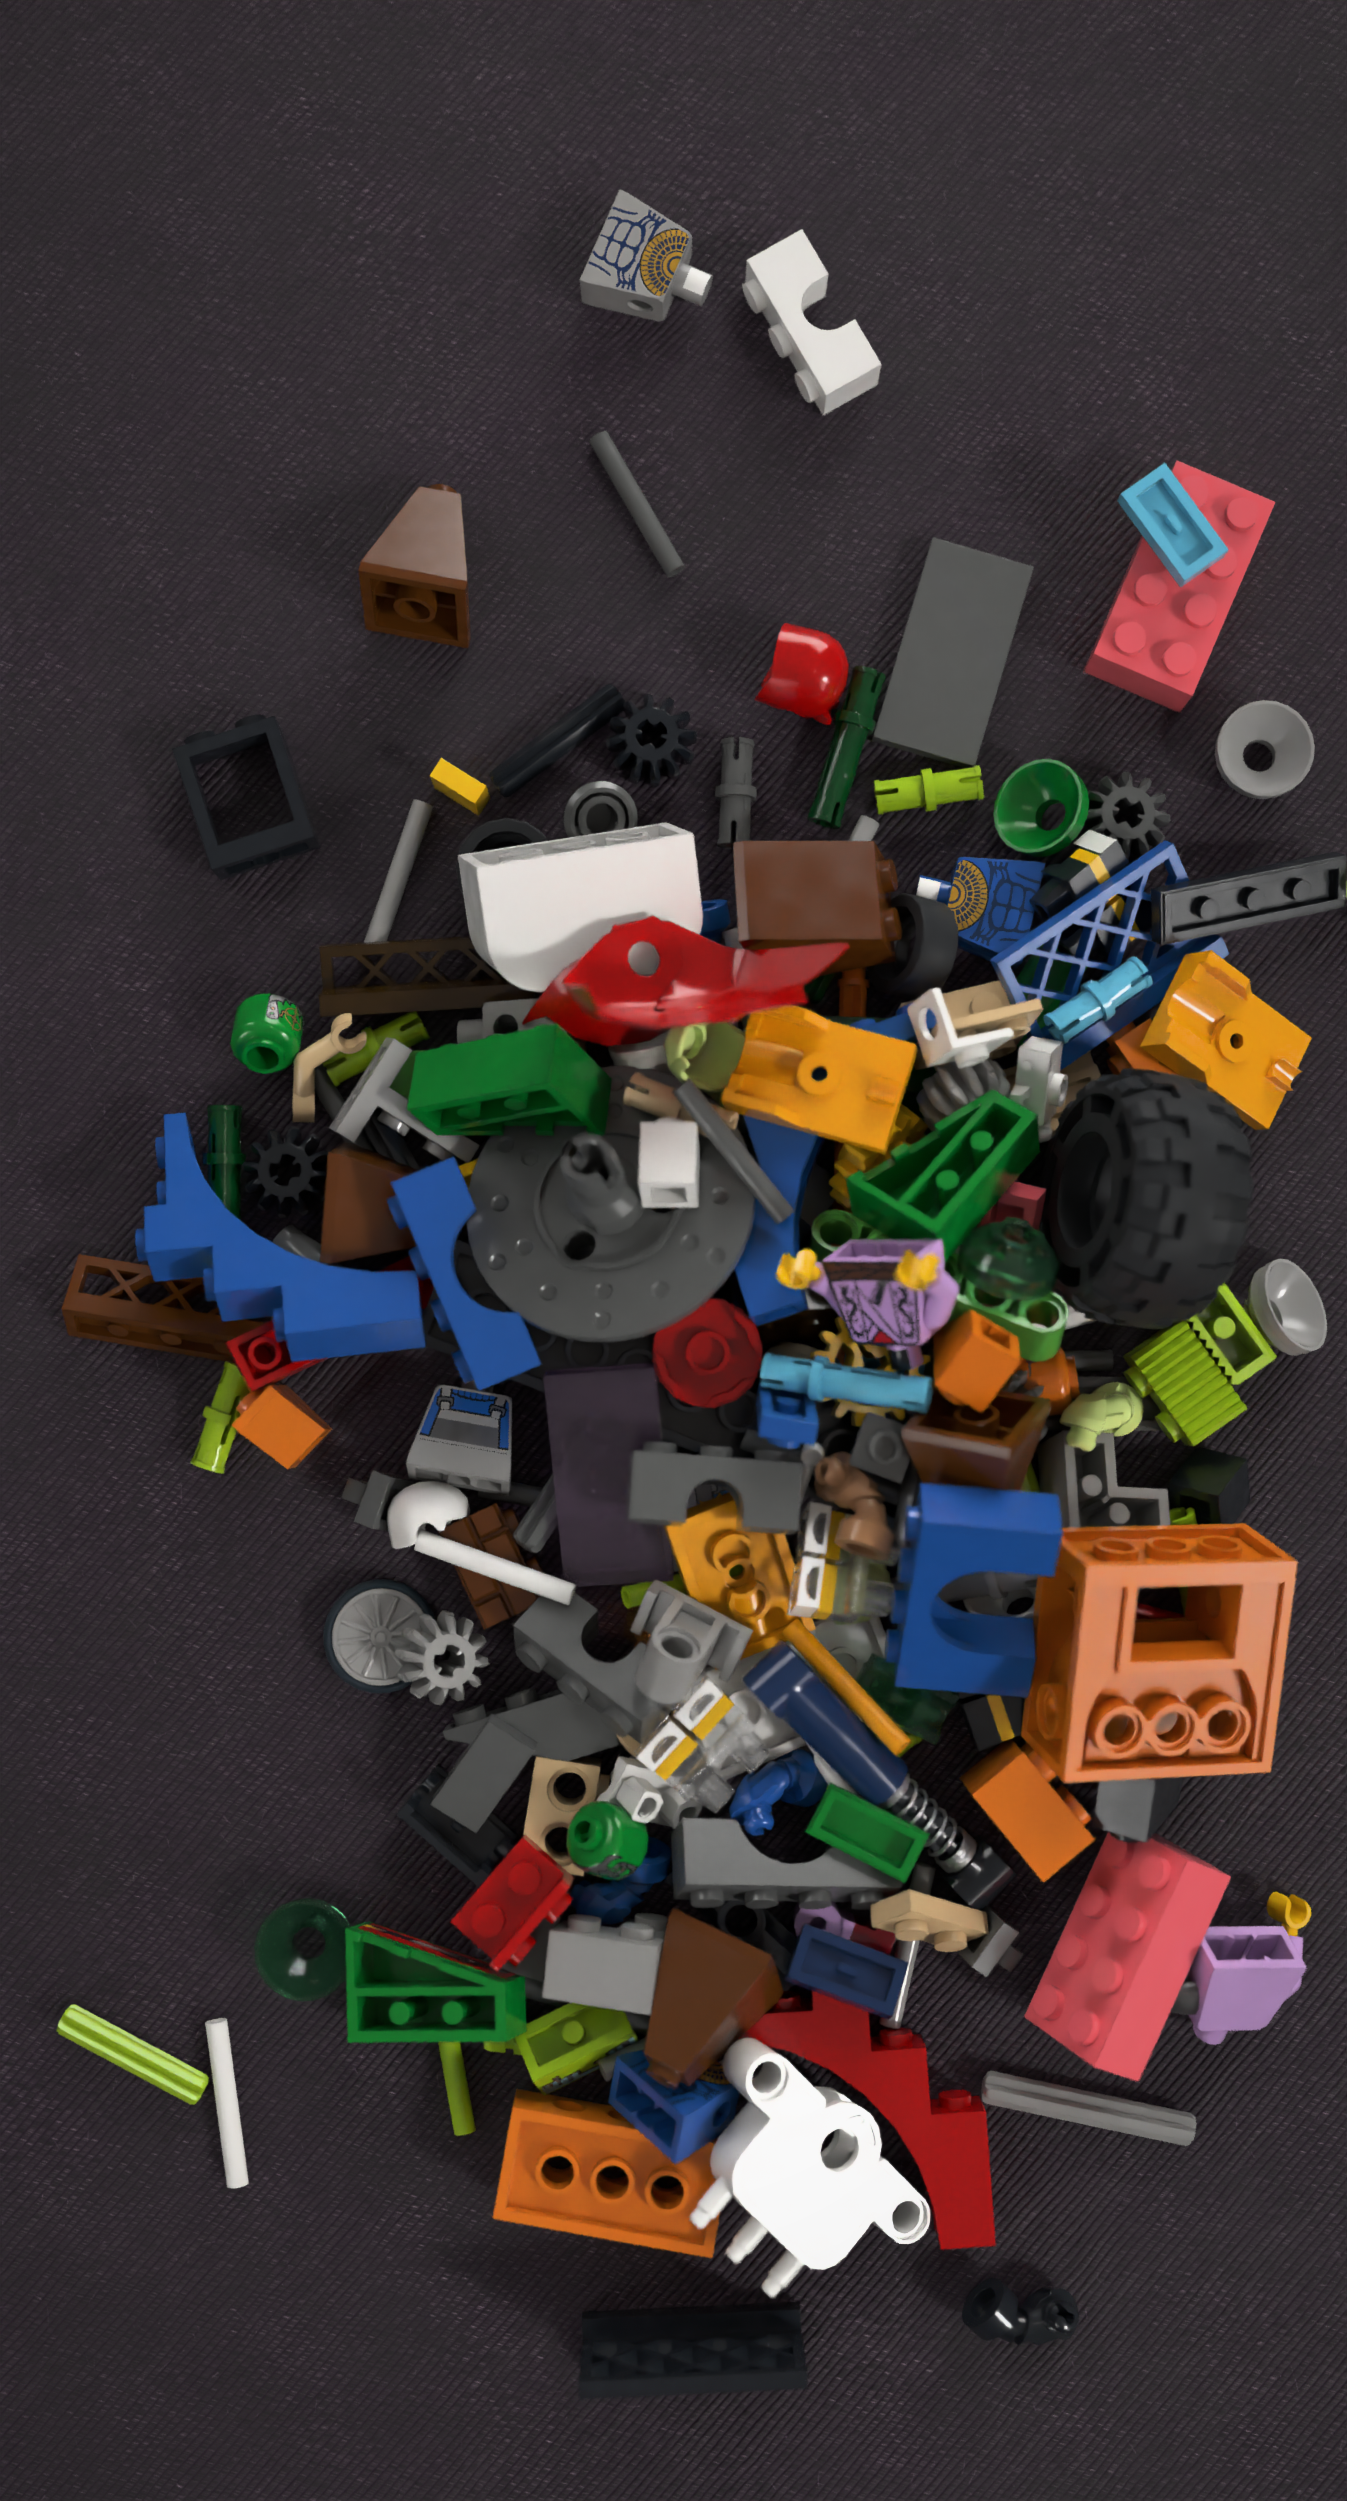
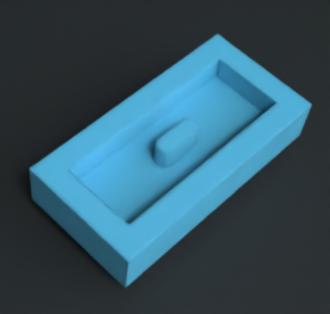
[1117,463,1229,588]

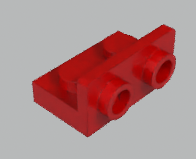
[450,1834,574,1972]

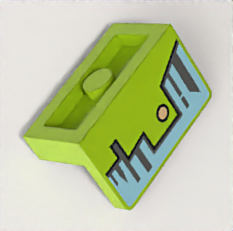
[515,2002,639,2095]

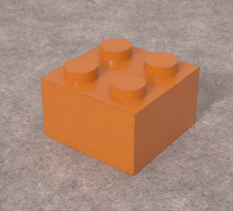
[960,1739,1095,1883]

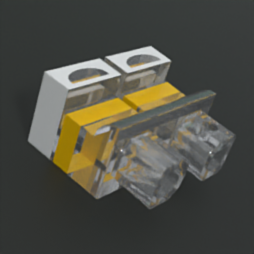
[787,1502,899,1623]
[635,1674,770,1813]

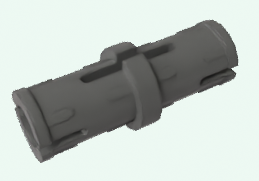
[715,737,757,849]

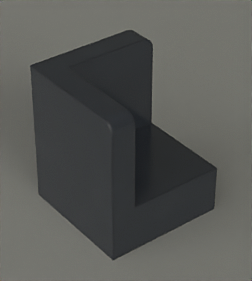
[1169,1447,1250,1524]

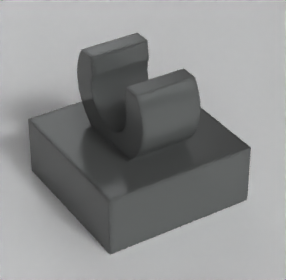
[341,1470,414,1531]
[957,1904,1024,1977]

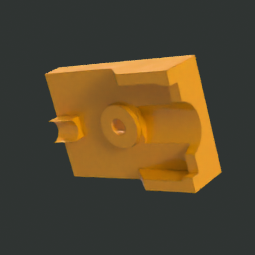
[1140,950,1312,1130]
[721,1005,918,1155]
[663,1493,816,1670]

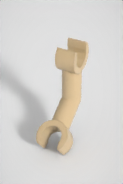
[292,1013,367,1122]

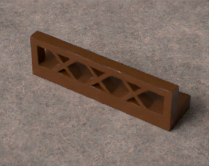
[62,1254,273,1363]

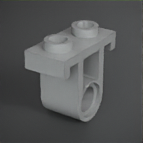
[630,1579,753,1704]

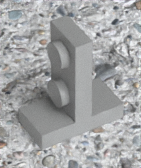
[329,1037,480,1163]

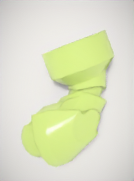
[1060,1382,1143,1452]

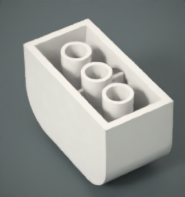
[458,822,703,992]

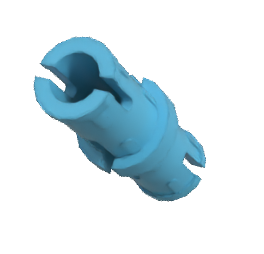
[1043,956,1153,1045]

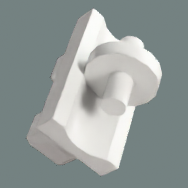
[597,1756,702,1829]

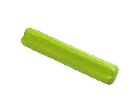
[56,2004,209,2105]

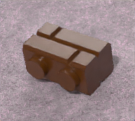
[438,1501,545,1629]

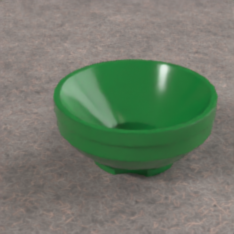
[994,759,1089,857]

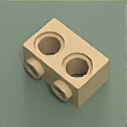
[523,1756,610,1876]

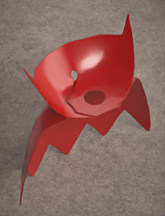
[522,915,849,1046]

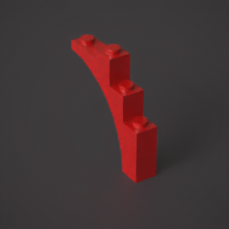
[738,1990,996,2250]

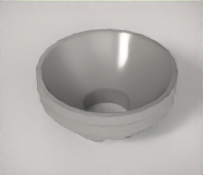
[1215,700,1315,799]
[1244,1259,1327,1356]

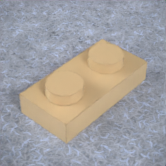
[870,1889,989,1952]

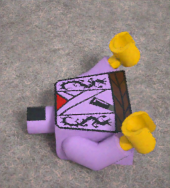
[776,1239,959,1371]

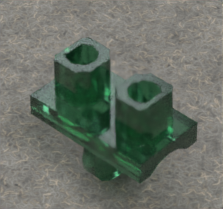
[856,1653,960,1745]

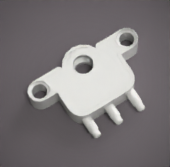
[690,2037,931,2298]

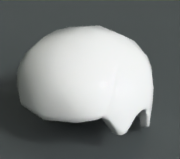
[387,1481,470,1549]

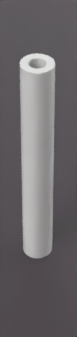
[414,1530,576,1605]
[205,2018,249,2189]

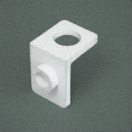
[908,988,1014,1068]

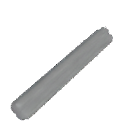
[981,2071,1196,2146]

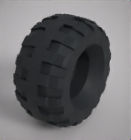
[1038,1069,1253,1329]

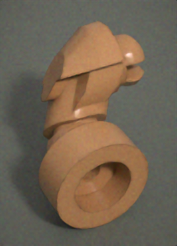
[814,1452,895,1561]

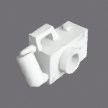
[1009,1036,1068,1143]

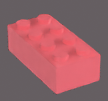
[1083,460,1275,713]
[1024,1831,1231,2082]

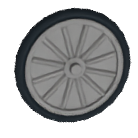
[323,1579,436,1693]

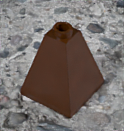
[358,484,471,649]
[320,1143,467,1264]
[902,1389,1050,1491]
[644,1908,784,2089]

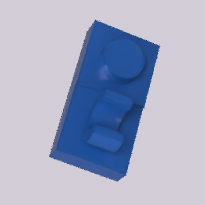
[756,1379,819,1448]

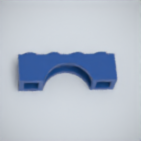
[387,1157,541,1391]

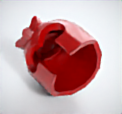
[754,623,849,725]

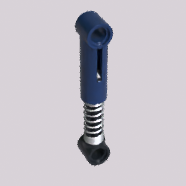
[742,1640,1017,1911]

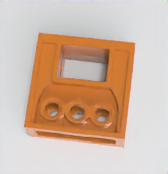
[1021,1523,1298,1783]

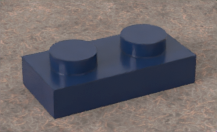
[784,1924,909,2020]

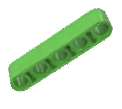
[809,1209,1069,1362]

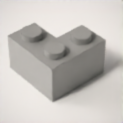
[1037,1430,1170,1527]
[542,1913,667,2015]

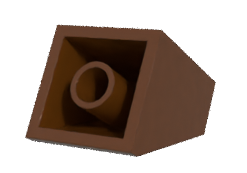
[733,841,902,976]

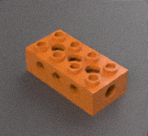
[493,2089,720,2258]

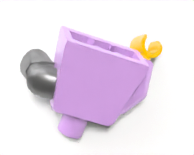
[1170,1892,1311,2045]

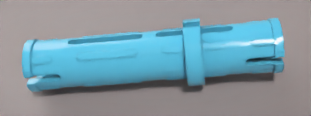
[760,1352,933,1414]

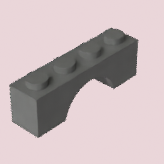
[671,1818,902,1910]

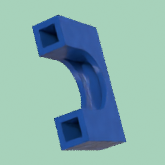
[884,1483,1062,1698]

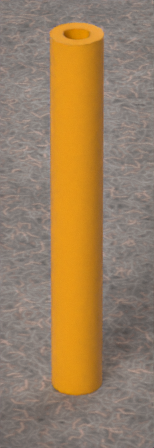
[782,1619,911,1756]

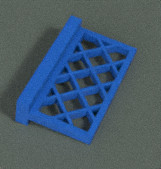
[990,840,1229,1071]

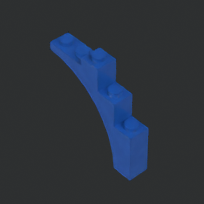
[734,1002,937,1326]
[135,1113,425,1362]

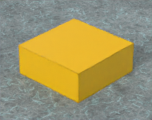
[430,758,490,816]

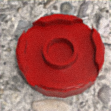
[652,1298,763,1408]

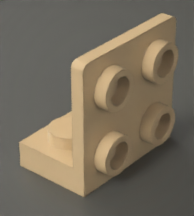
[898,980,1043,1071]

